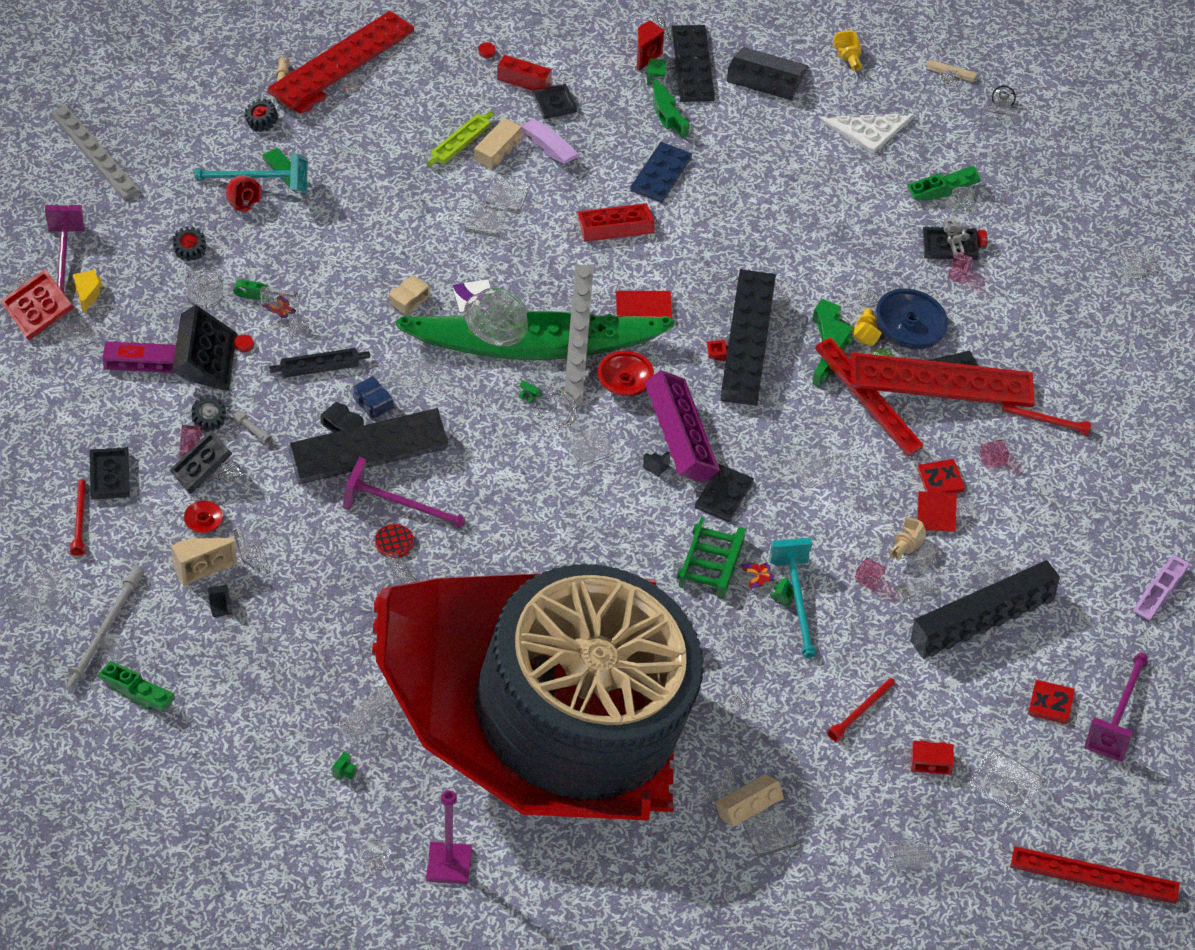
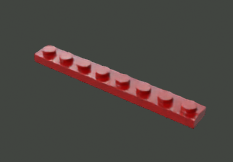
[815,337,924,456]
[1010,846,1180,904]

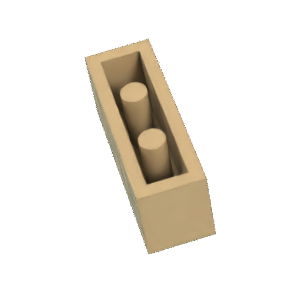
[474,118,522,169]
[715,774,784,827]

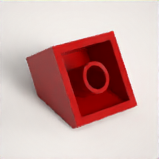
[636,20,665,71]

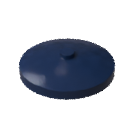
[875,288,948,349]

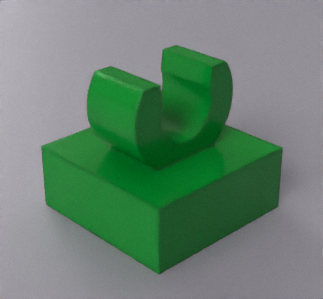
[519,380,543,403]
[770,578,794,606]
[332,752,356,780]

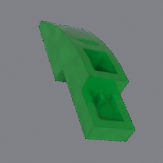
[653,79,690,138]
[907,165,981,200]
[98,661,175,712]

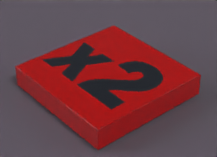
[917,459,965,493]
[1028,679,1075,724]

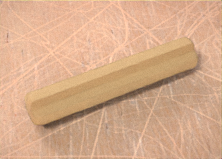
[927,60,977,82]

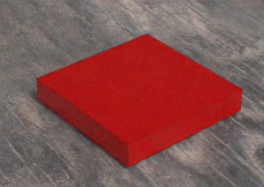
[917,491,957,532]

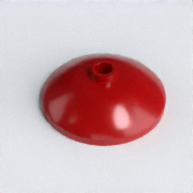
[598,351,654,396]

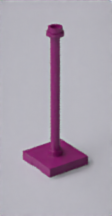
[45,205,85,293]
[343,457,465,528]
[1084,653,1148,762]
[426,790,472,884]

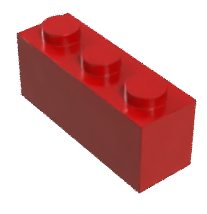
[497,54,552,91]

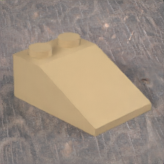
[171,538,237,586]

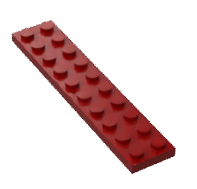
[267,11,414,110]
[850,352,1035,408]

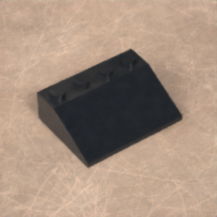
[727,47,808,101]
[172,305,237,391]

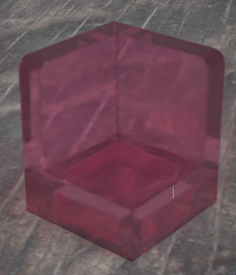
[947,252,973,284]
[979,439,1010,469]
[855,557,886,592]

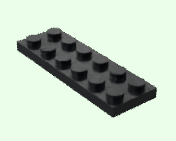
[671,25,715,102]

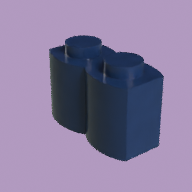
[353,376,394,418]

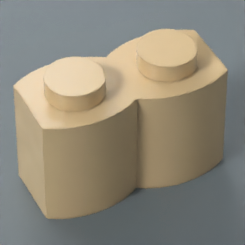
[389,276,430,315]

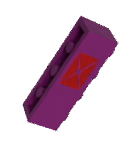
[102,341,176,373]

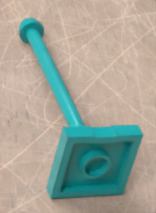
[194,154,308,194]
[768,537,817,658]

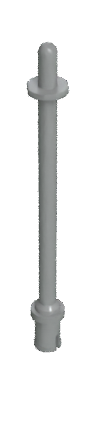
[66,565,145,691]

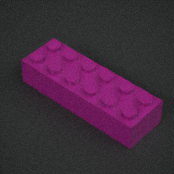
[645,370,720,483]

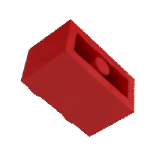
[910,740,954,775]

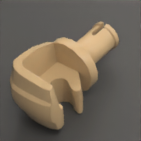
[889,517,926,560]

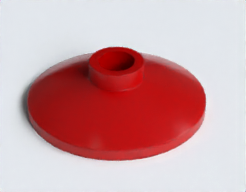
[184,501,223,533]

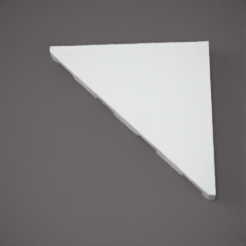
[820,114,914,154]

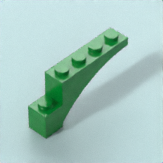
[812,298,854,387]

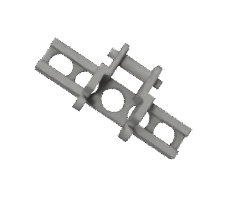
[944,218,970,256]

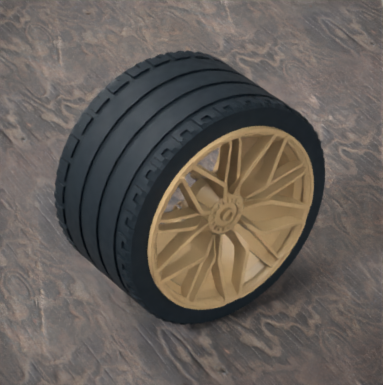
[475,564,704,800]

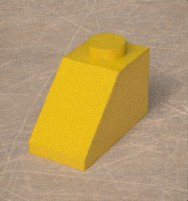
[73,270,103,312]

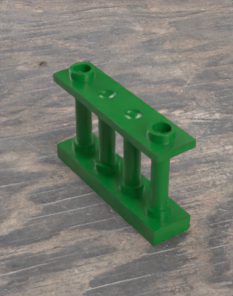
[677,517,746,599]

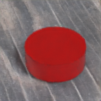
[478,42,495,58]
[977,229,988,248]
[235,334,254,352]

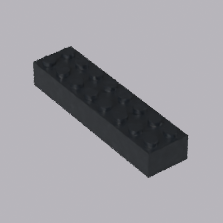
[720,269,776,406]
[288,408,448,485]
[910,560,1060,658]

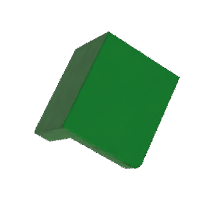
[647,59,667,85]

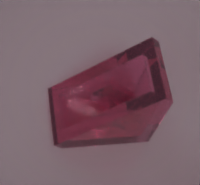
[179,424,203,460]

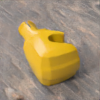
[853,308,882,346]

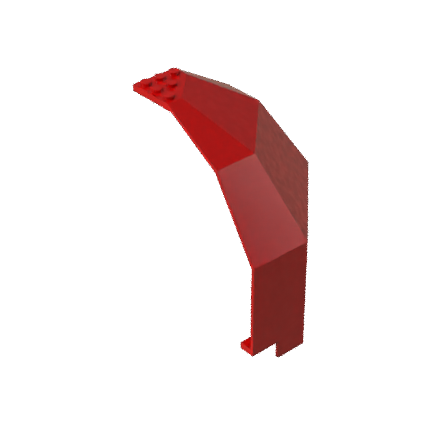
[372,573,674,821]

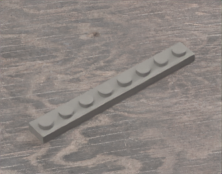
[51,105,140,201]
[563,264,594,408]

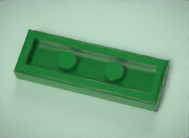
[262,147,291,188]

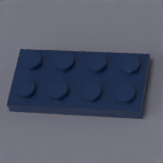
[630,142,692,203]

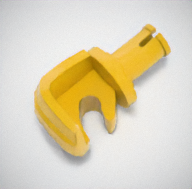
[833,30,862,71]

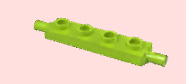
[426,110,494,168]

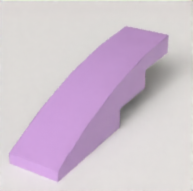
[521,119,579,164]
[1133,554,1190,621]

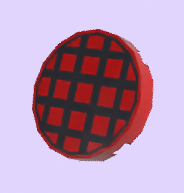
[375,524,414,559]

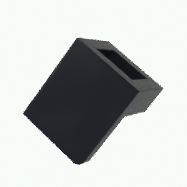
[643,451,670,477]
[208,585,232,617]

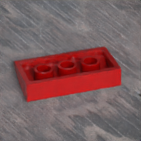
[577,203,655,242]

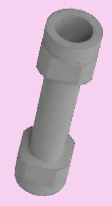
[233,411,272,445]

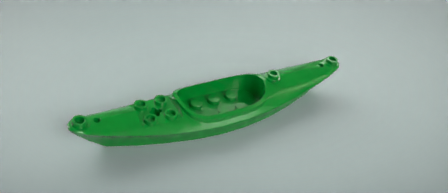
[396,311,674,360]

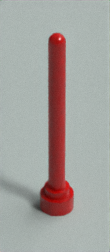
[1002,405,1092,437]
[69,479,86,556]
[826,678,895,743]

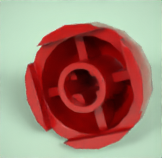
[225,175,262,212]

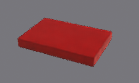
[616,291,672,319]

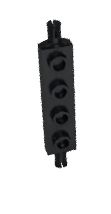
[269,348,370,378]

